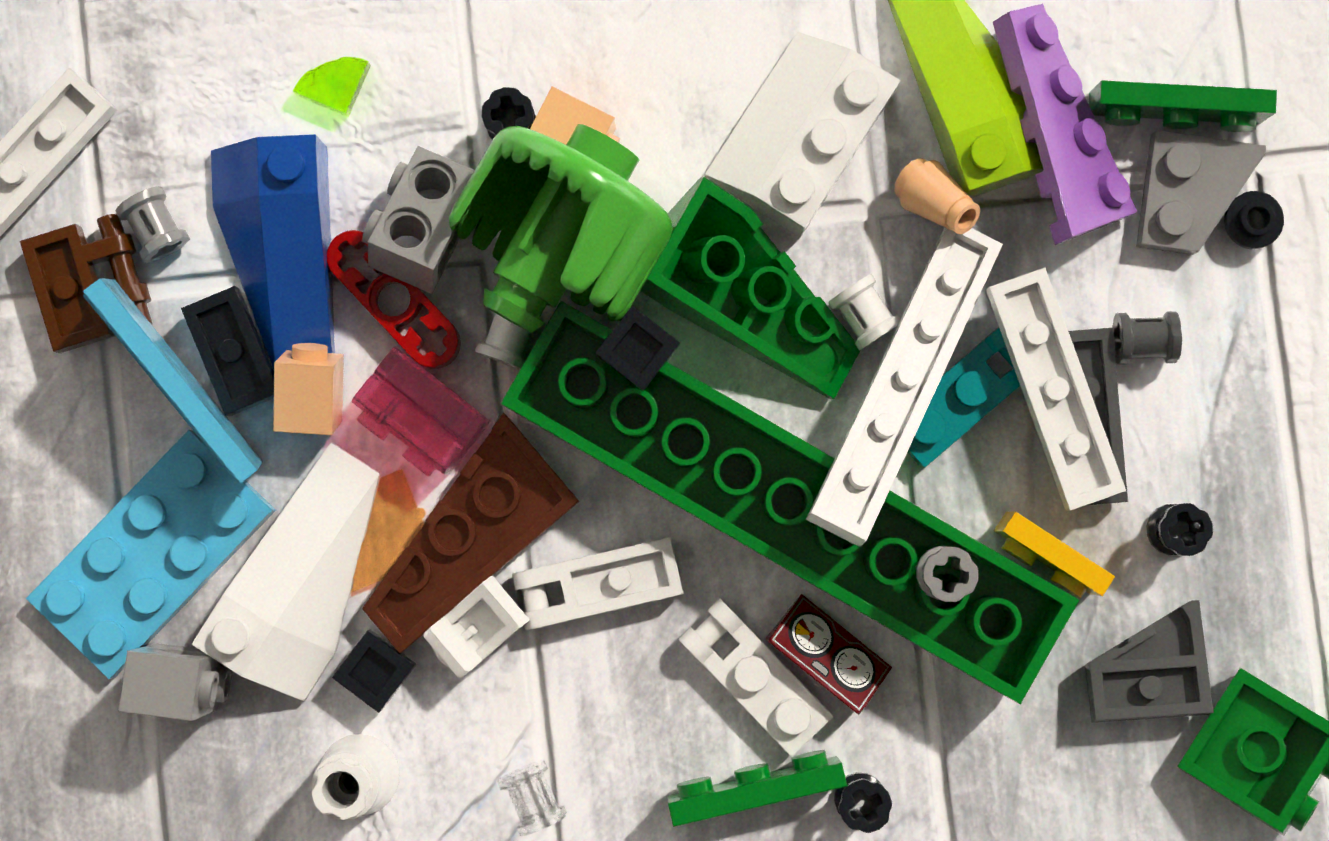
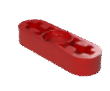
[327,230,461,369]

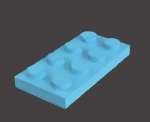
[26,430,276,679]

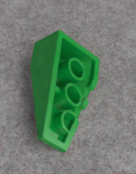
[641,177,861,399]

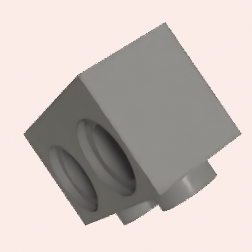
[362,146,474,294]

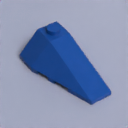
[211,134,335,369]

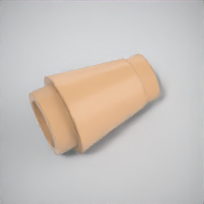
[895,158,980,234]

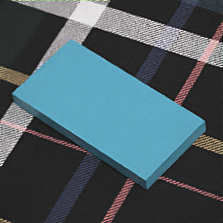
[83,278,263,484]

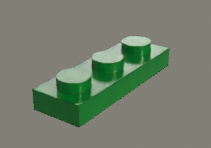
[1089,80,1277,132]
[668,750,847,827]

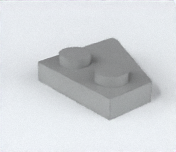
[1136,130,1266,255]

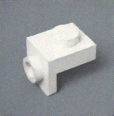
[423,576,529,678]

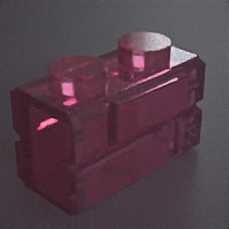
[351,346,491,477]

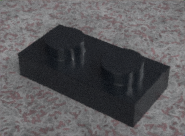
[181,286,274,417]

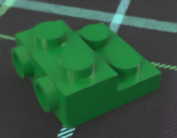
[1177,668,1329,836]

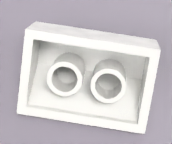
[705,32,901,238]

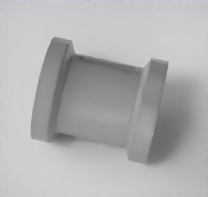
[115,187,190,263]
[916,546,978,602]

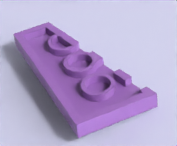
[993,3,1137,245]

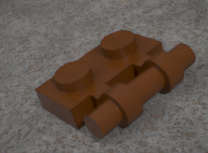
[20,213,153,353]

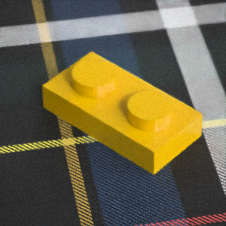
[994,511,1115,599]

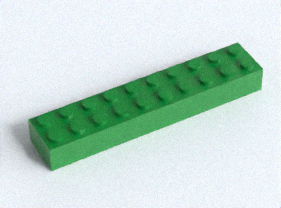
[501,301,1079,705]

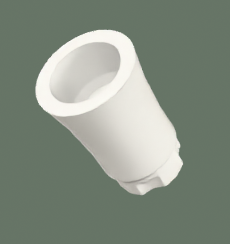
[311,734,400,821]

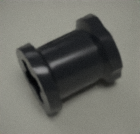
[481,87,536,140]
[1146,503,1213,556]
[834,772,892,833]

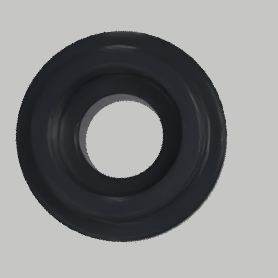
[1224,191,1284,249]

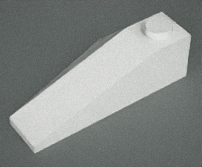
[192,443,381,701]

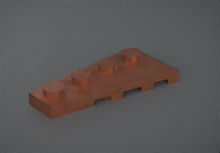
[362,412,580,653]

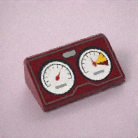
[765,594,892,715]

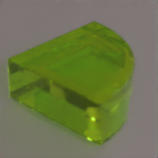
[293,56,371,117]

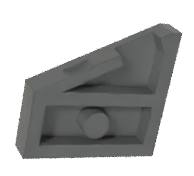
[1085,600,1214,723]

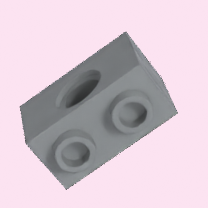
[118,643,232,721]

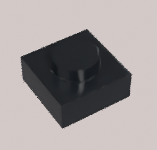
[595,306,680,392]
[332,629,417,713]

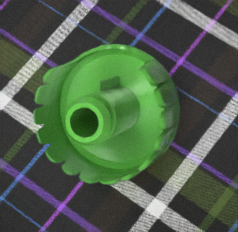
[449,124,672,333]

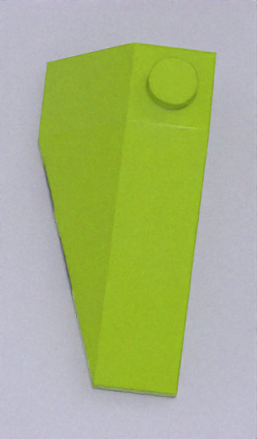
[888,0,1044,198]

